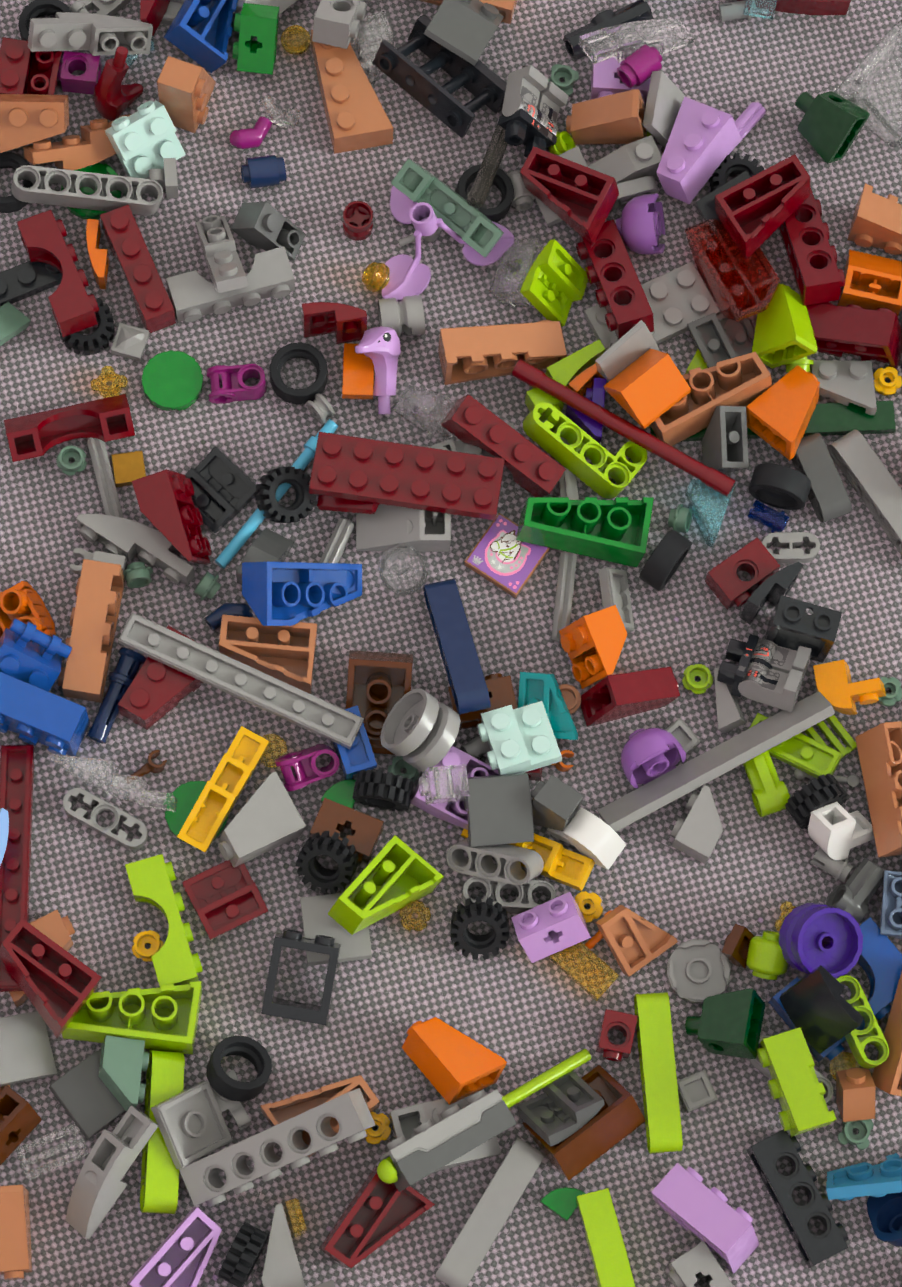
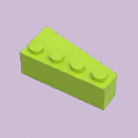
[62,981,202,1055]

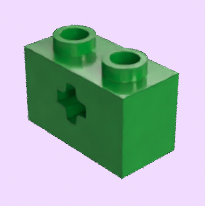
[232,3,280,75]

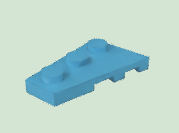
[826,1153,902,1201]

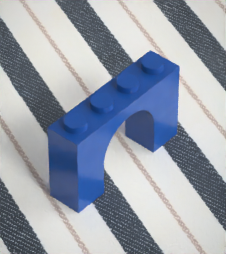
[768,917,902,1062]

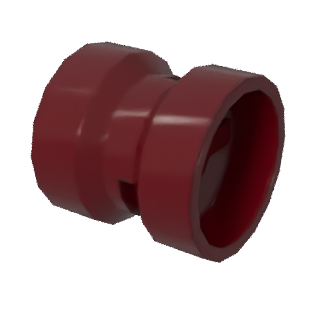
[343,201,373,241]

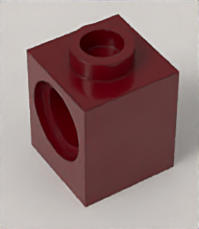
[596,1009,638,1062]

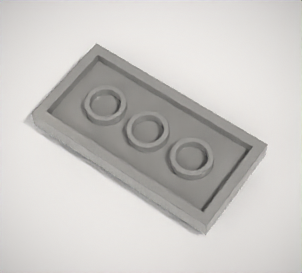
[584,262,720,351]

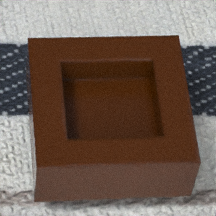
[721,924,755,968]

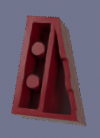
[715,154,810,260]
[118,625,203,730]

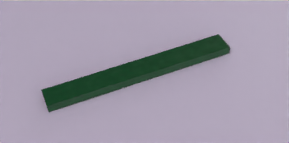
[649,401,896,442]

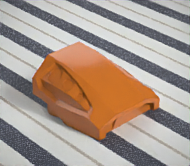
[0,581,56,637]

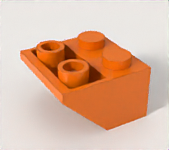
[837,249,902,317]
[559,605,627,689]

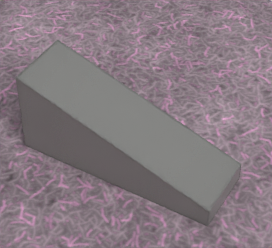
[714,667,747,734]

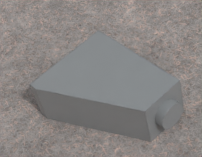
[218,771,306,868]

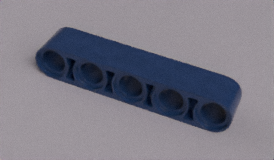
[423,579,491,715]

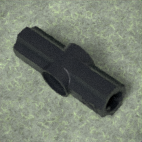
[563,0,654,61]

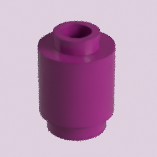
[617,45,662,88]

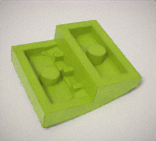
[520,239,588,327]

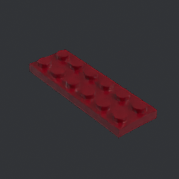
[309,432,505,521]

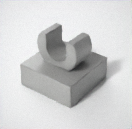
[149,158,179,199]

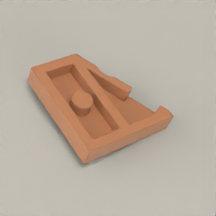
[595,905,678,977]

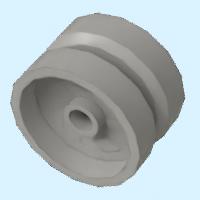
[380,688,461,771]

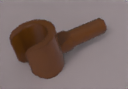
[124,750,167,785]

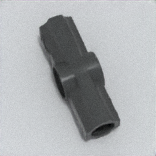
[826,858,884,923]

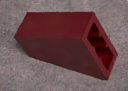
[580,666,680,727]

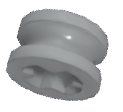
[306,393,335,424]

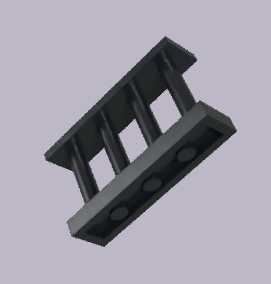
[372,14,507,138]

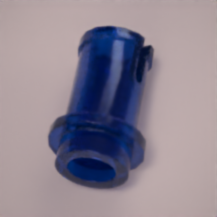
[748,500,790,533]

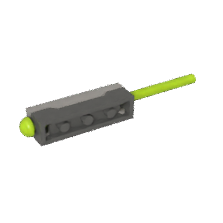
[377,1049,591,1192]

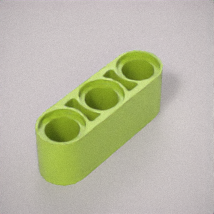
[836,975,889,1069]

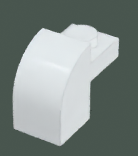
[808,801,874,860]
[547,808,626,870]

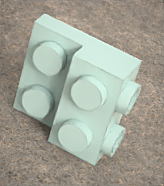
[105,100,186,179]
[477,701,562,775]

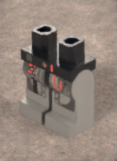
[498,65,569,158]
[717,634,811,713]

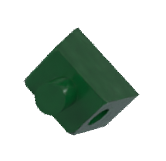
[795,91,870,163]
[685,988,765,1059]

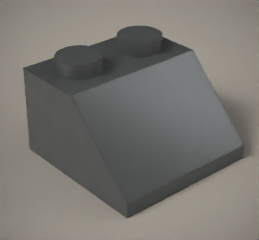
[423,0,504,66]

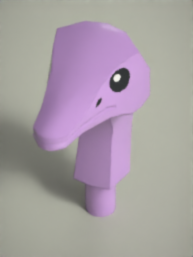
[355,326,401,414]

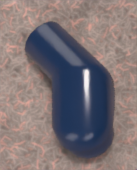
[204,603,253,631]

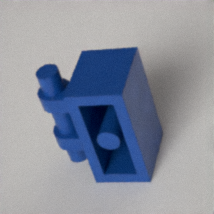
[0,618,72,692]

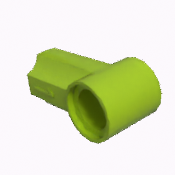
[743,750,790,817]

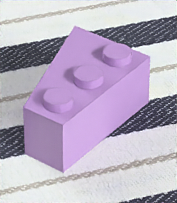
[656,96,741,204]
[651,1163,759,1274]

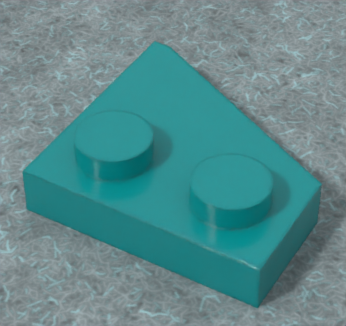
[518,672,578,740]

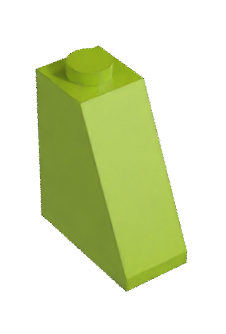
[752,284,817,369]

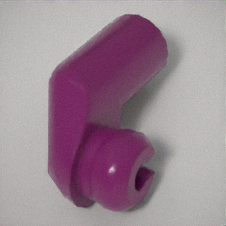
[229,116,272,149]

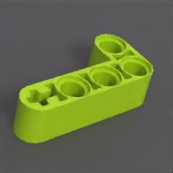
[523,402,648,499]

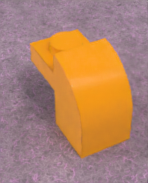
[813,659,886,715]

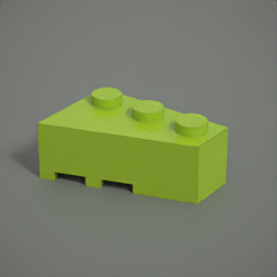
[327,835,444,935]
[757,1027,837,1137]

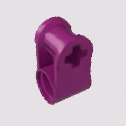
[207,364,267,404]
[275,744,339,792]

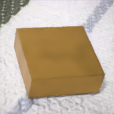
[112,451,146,487]

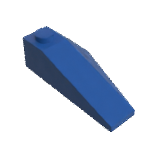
[242,562,362,626]

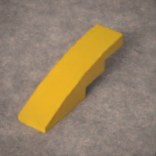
[177,726,270,853]
[461,829,595,892]

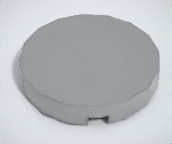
[666,939,731,1004]

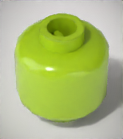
[746,930,789,980]

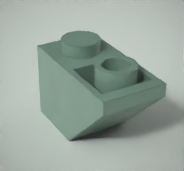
[98,1035,149,1112]

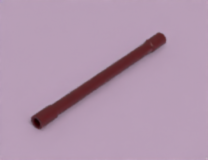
[511,359,736,497]

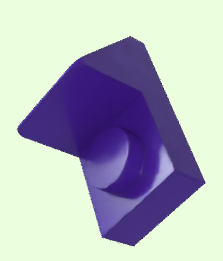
[565,378,606,444]

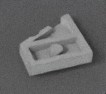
[810,360,877,415]

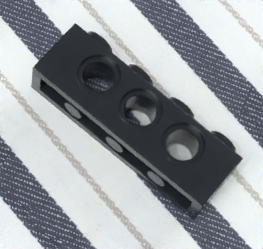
[747,1130,849,1268]

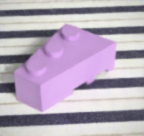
[127,1207,222,1287]

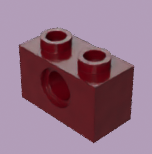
[705,537,780,610]

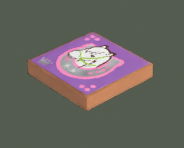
[464,513,550,598]

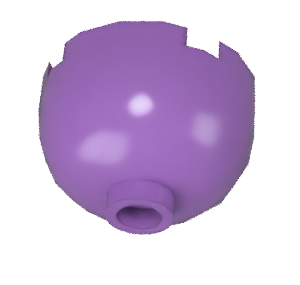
[616,194,665,255]
[621,728,686,788]

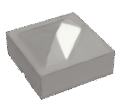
[111,323,150,362]

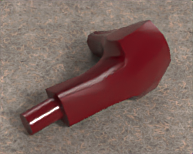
[93,46,144,121]

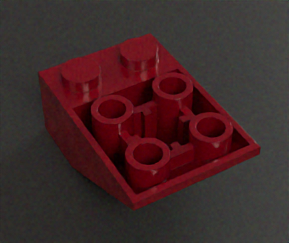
[132,469,212,565]

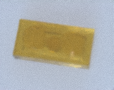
[549,942,619,1001]

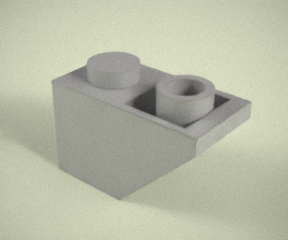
[670,785,723,864]

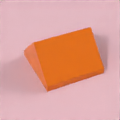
[604,348,691,429]

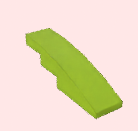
[576,1188,635,1287]

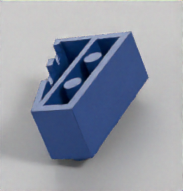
[164,0,238,73]

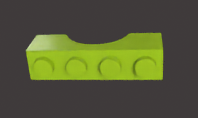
[125,854,203,986]

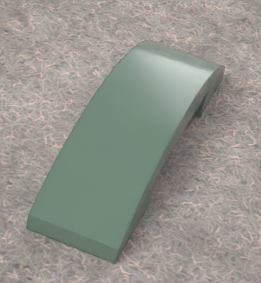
[391,159,504,257]

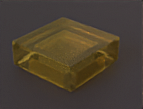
[285,1198,307,1237]

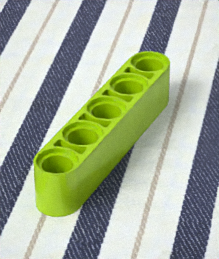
[634,992,683,1153]
[140,1050,185,1214]

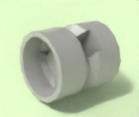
[378,295,425,337]

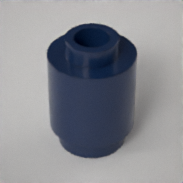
[241,155,286,189]

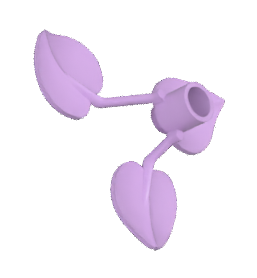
[380,186,515,302]

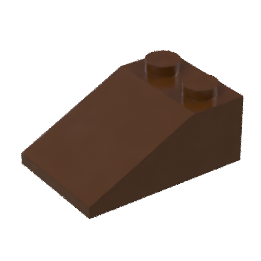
[346,650,413,755]

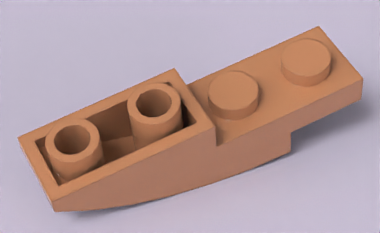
[23,114,132,170]

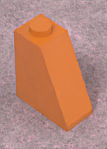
[746,365,820,461]
[401,1017,507,1105]

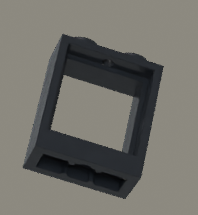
[764,595,842,663]
[261,929,341,1025]

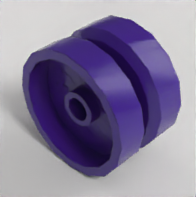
[779,903,863,979]

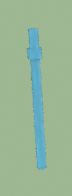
[215,419,338,569]

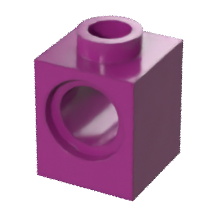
[57,51,102,95]

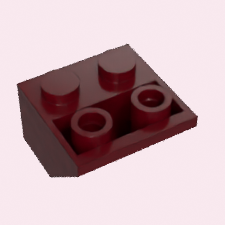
[0,37,62,95]

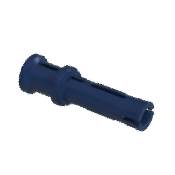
[87,647,146,744]

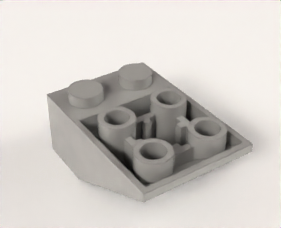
[356,504,451,552]
[389,1091,502,1173]

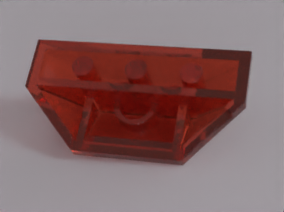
[685,218,780,322]

